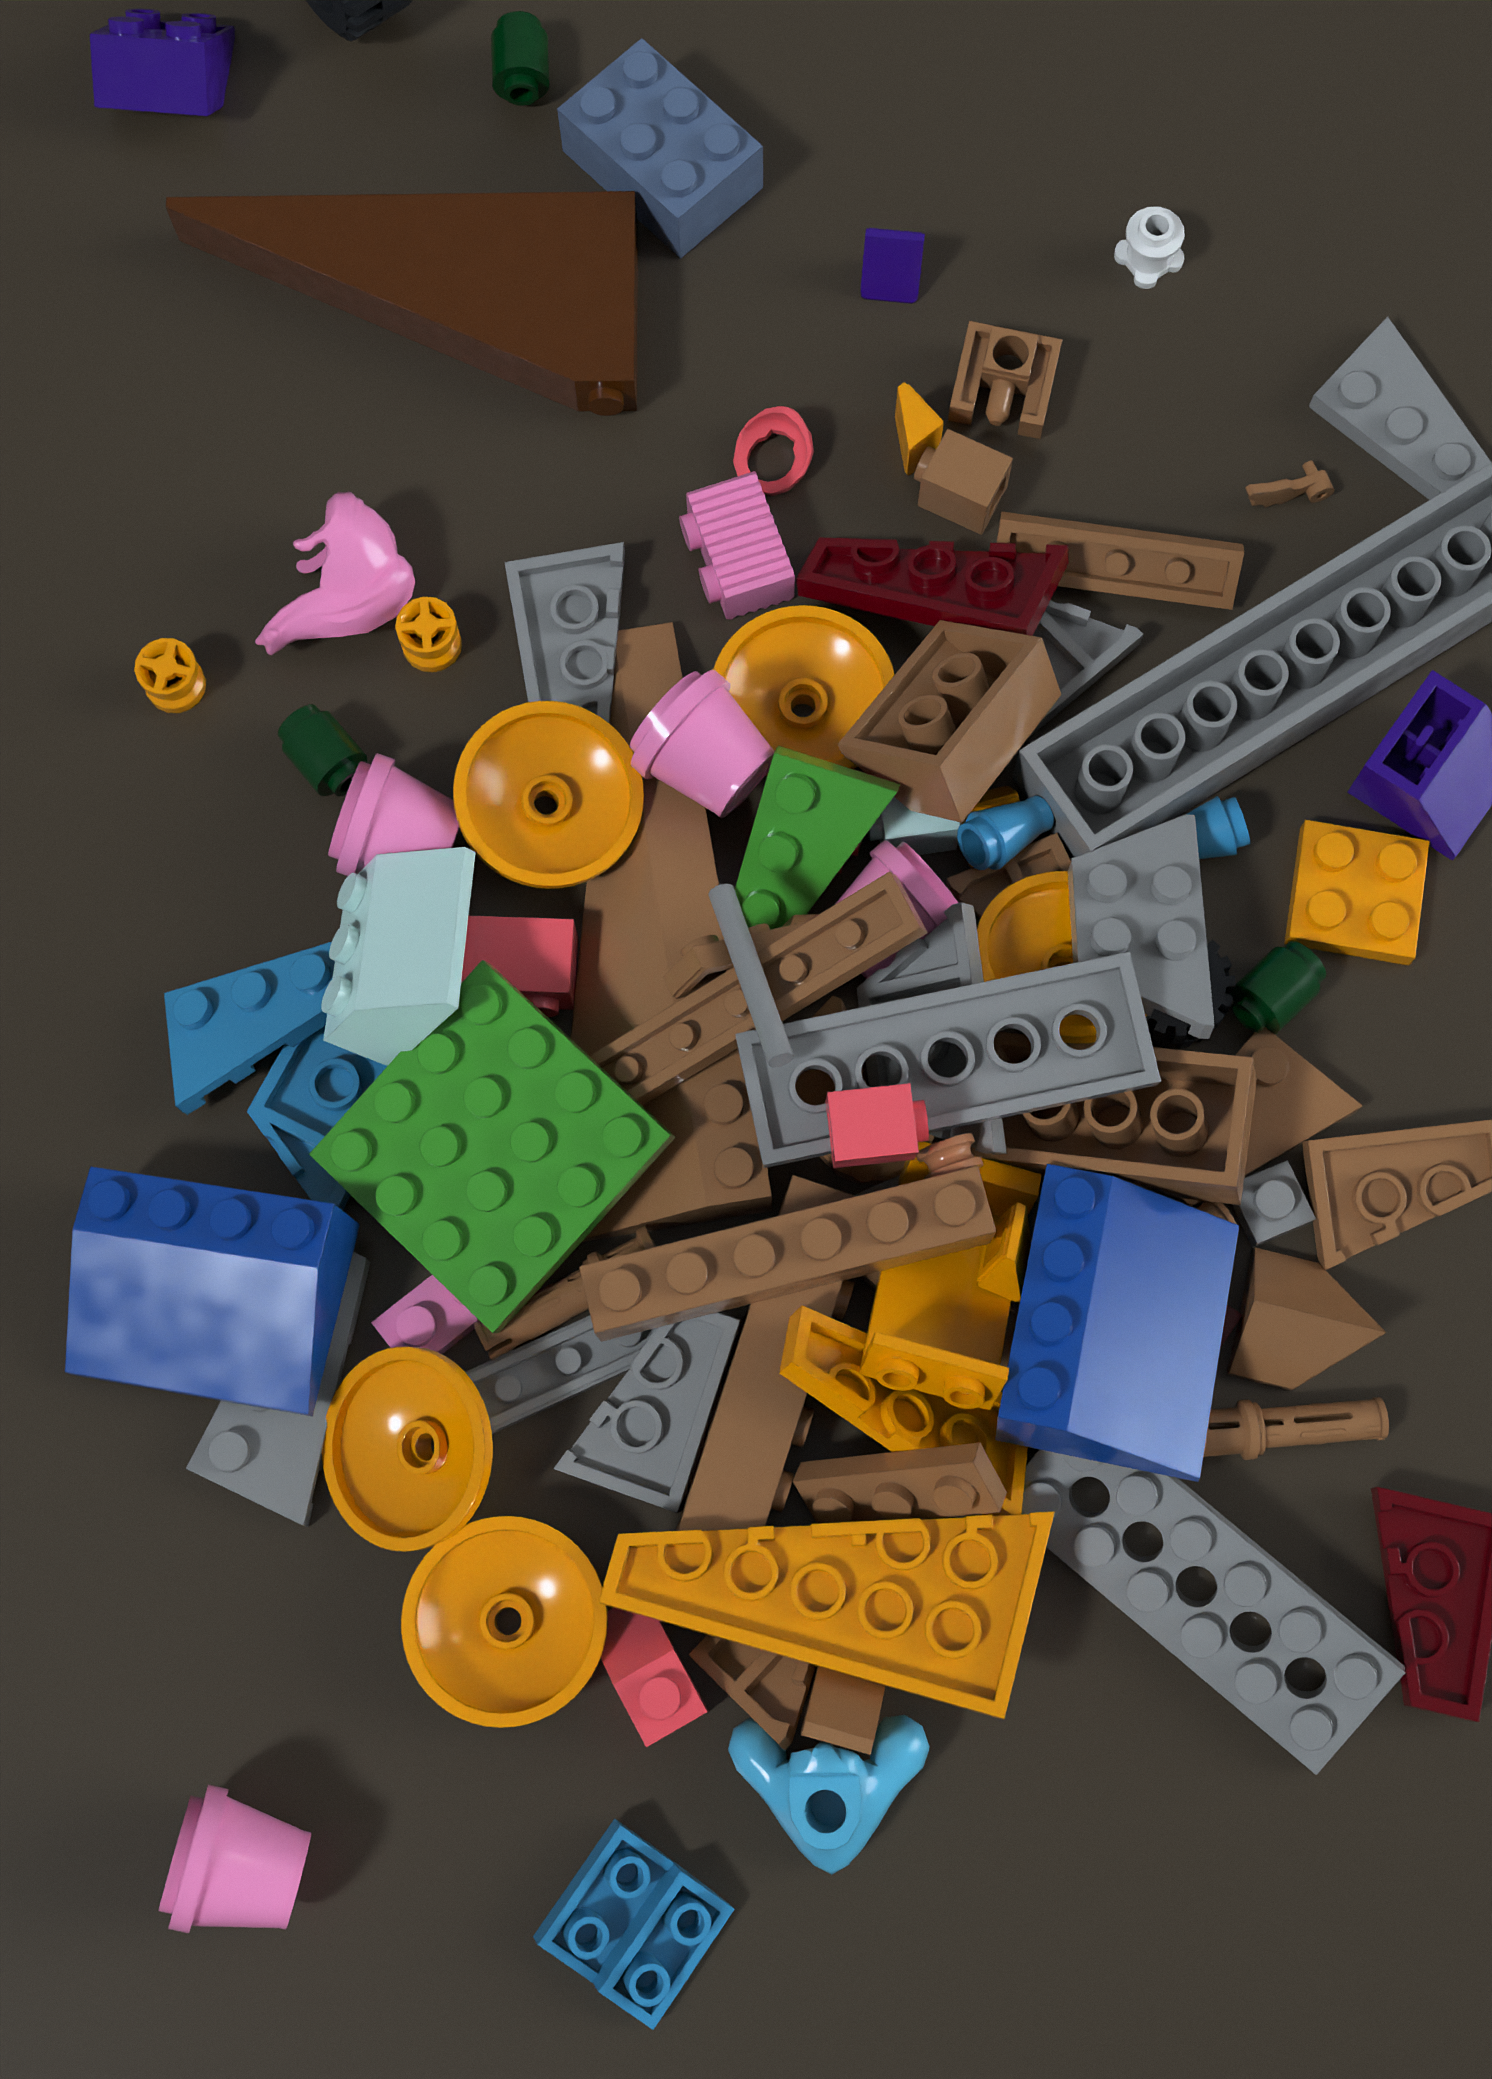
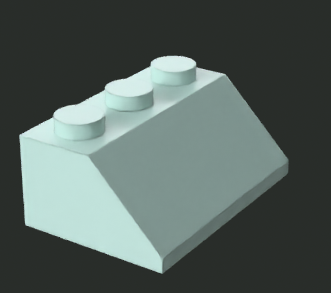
[321,847,476,1066]

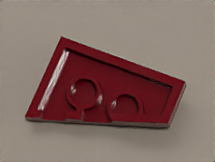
[1371,1487,1492,1722]

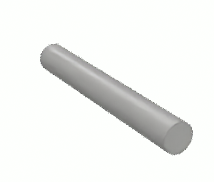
[708,884,794,1067]

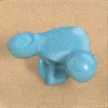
[728,1715,930,1875]

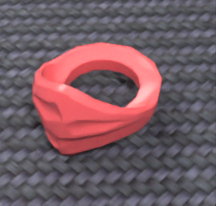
[733,406,814,496]

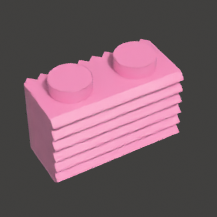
[679,471,795,620]

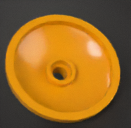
[713,605,895,776]
[453,701,644,889]
[977,871,1148,1043]
[322,1347,493,1552]
[401,1516,608,1728]

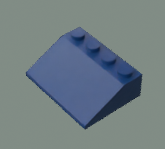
[995,1164,1239,1482]
[65,1166,360,1417]

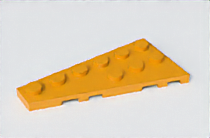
[598,1511,1055,1720]

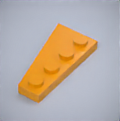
[779,1305,1028,1516]

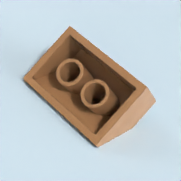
[838,620,1061,823]

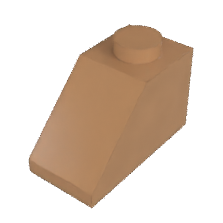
[800,1666,885,1755]

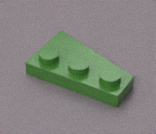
[735,745,901,930]

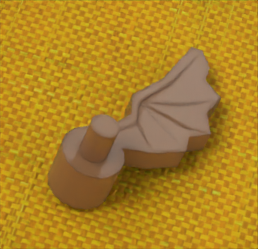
[1245,460,1335,508]

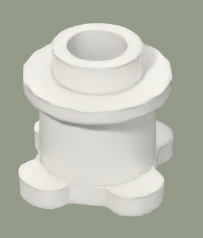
[1114,207,1185,289]

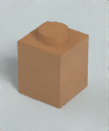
[914,429,1013,535]

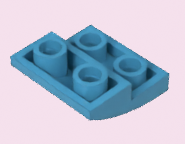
[533,1818,734,2030]

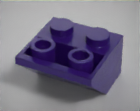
[90,9,235,116]
[1347,670,1492,861]

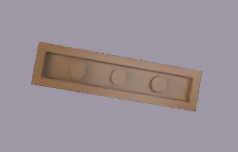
[996,511,1245,610]

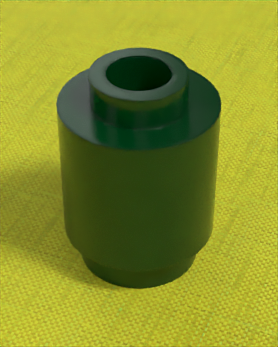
[491,11,550,106]
[278,704,367,797]
[1232,941,1326,1034]

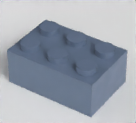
[557,38,763,259]

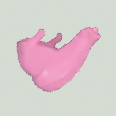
[255,491,415,655]

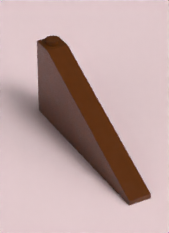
[166,191,638,416]

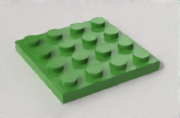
[309,960,676,1333]

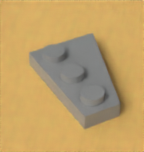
[1309,316,1491,500]

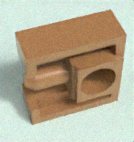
[948,321,1062,439]

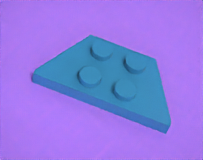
[247,1026,387,1210]

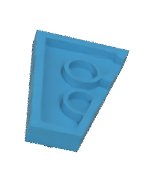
[164,942,335,1115]

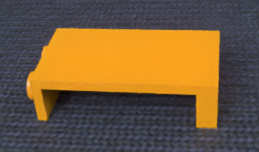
[859,1142,1042,1410]

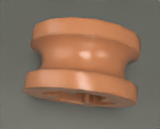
[916,1133,984,1179]

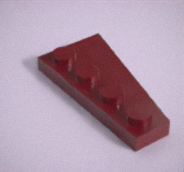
[796,537,1069,636]

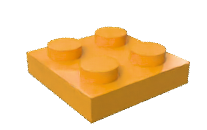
[1284,820,1429,966]

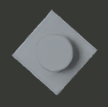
[1232,1160,1316,1248]

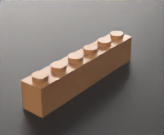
[579,1166,996,1342]
[676,1175,856,1531]

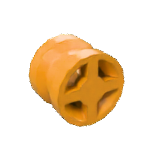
[395,597,462,672]
[134,638,206,713]

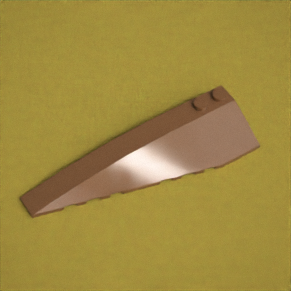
[570,622,772,1242]

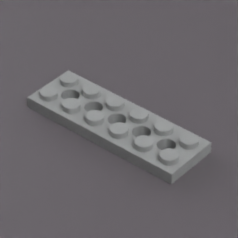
[735,951,1161,1168]
[1021,1449,1405,1775]

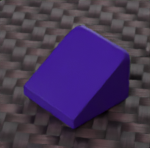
[860,228,925,304]

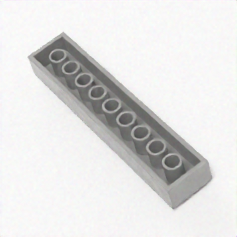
[1012,462,1492,860]

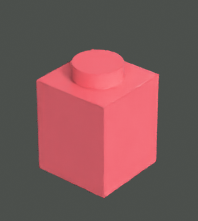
[825,1083,929,1168]

